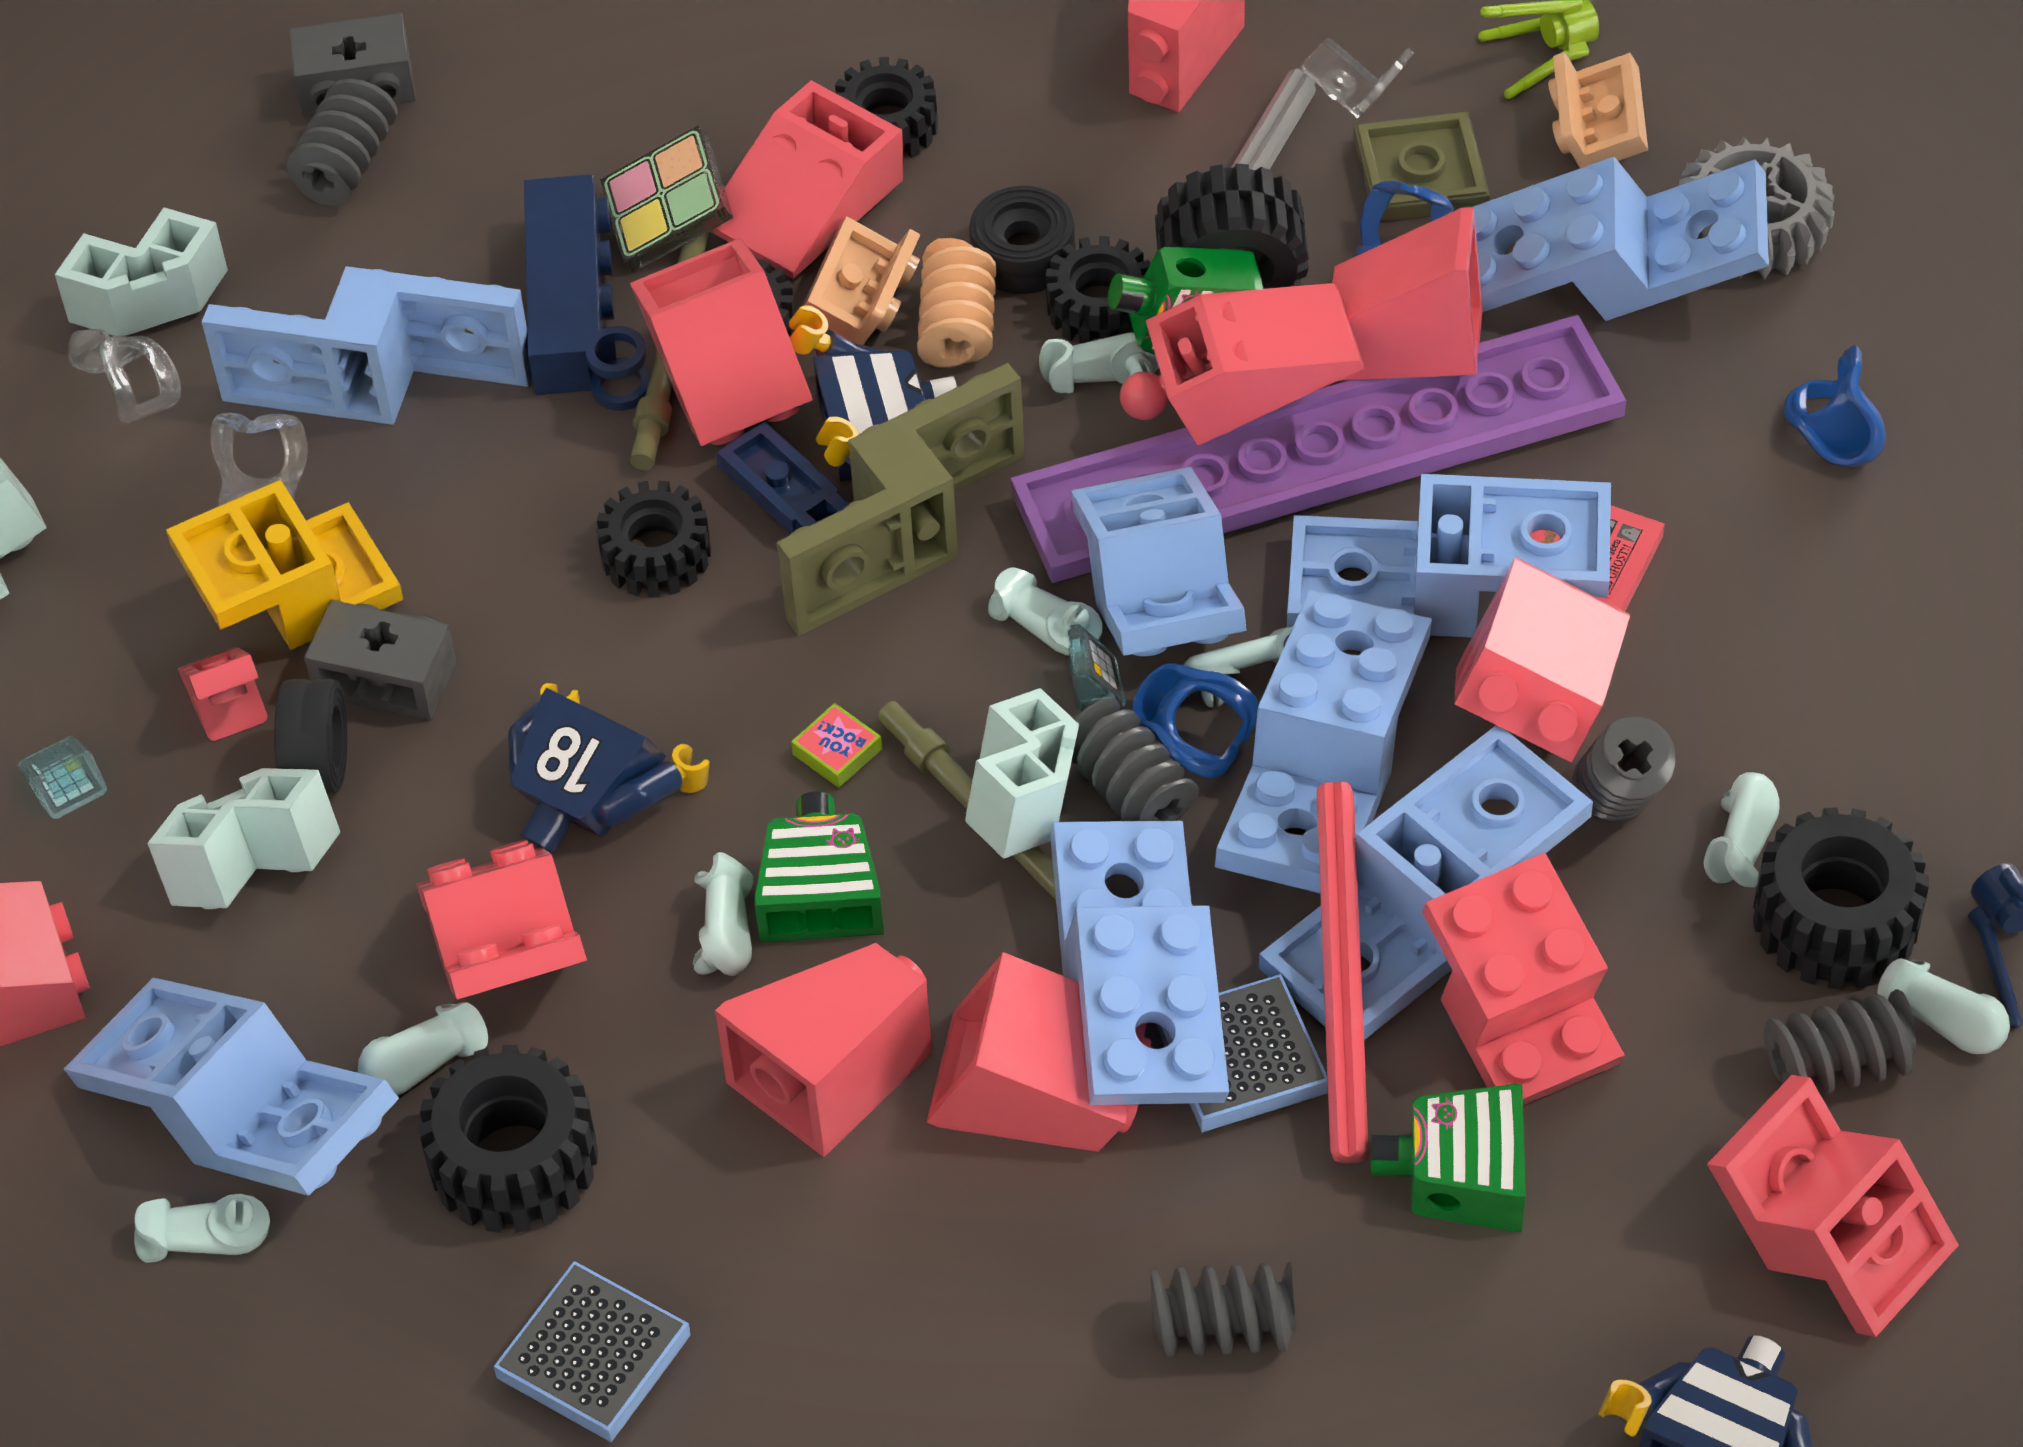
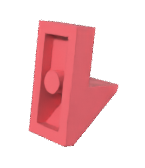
[178,646,267,741]

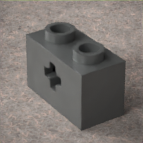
[289,13,416,117]
[304,600,457,721]

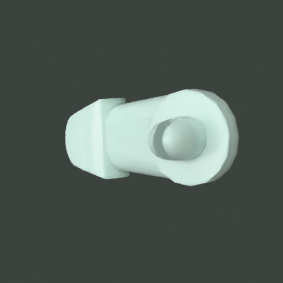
[1039,332,1159,393]
[988,567,1102,656]
[1184,626,1293,707]
[1703,772,1780,887]
[693,852,753,976]
[1877,958,2010,1054]
[358,1002,488,1096]
[134,1194,270,1263]

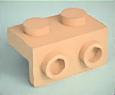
[1548,52,1648,168]
[803,216,920,345]

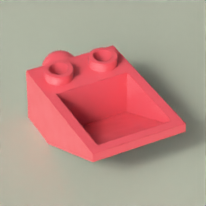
[1120,283,1365,446]

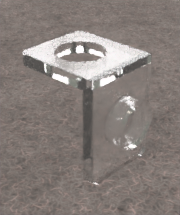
[1301,38,1414,118]

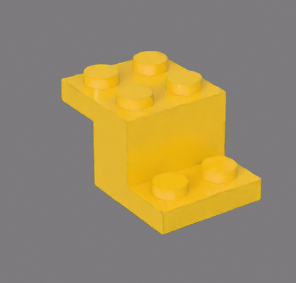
[166,479,404,650]

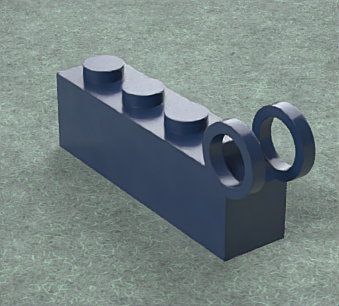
[524,174,650,411]

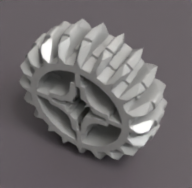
[1679,136,1835,280]

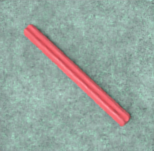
[1316,781,1369,1163]

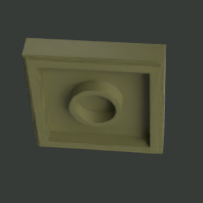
[1353,111,1490,223]

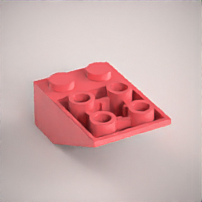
[702,80,903,279]

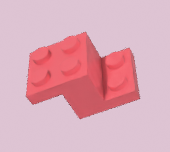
[416,840,587,1000]
[1422,853,1625,1106]
[1707,1075,1959,1337]

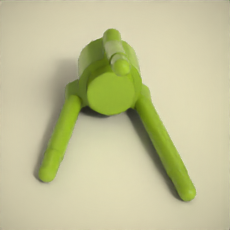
[1478,0,1599,99]

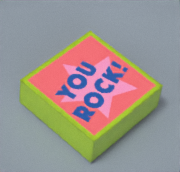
[791,703,882,788]

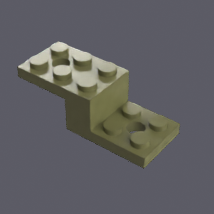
[777,363,1025,636]

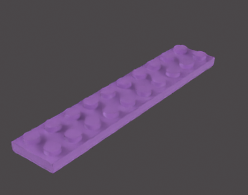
[1010,315,1626,583]

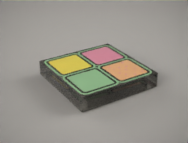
[600,125,733,273]

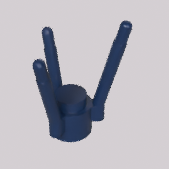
[1968,864,2023,1028]

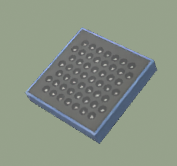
[1156,974,1328,1132]
[494,1261,691,1443]

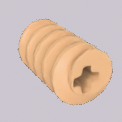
[917,238,996,368]

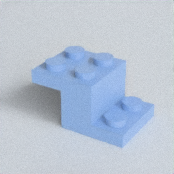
[1071,467,1247,656]

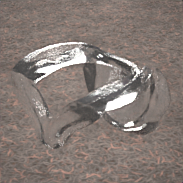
[68,329,181,423]
[211,413,308,506]

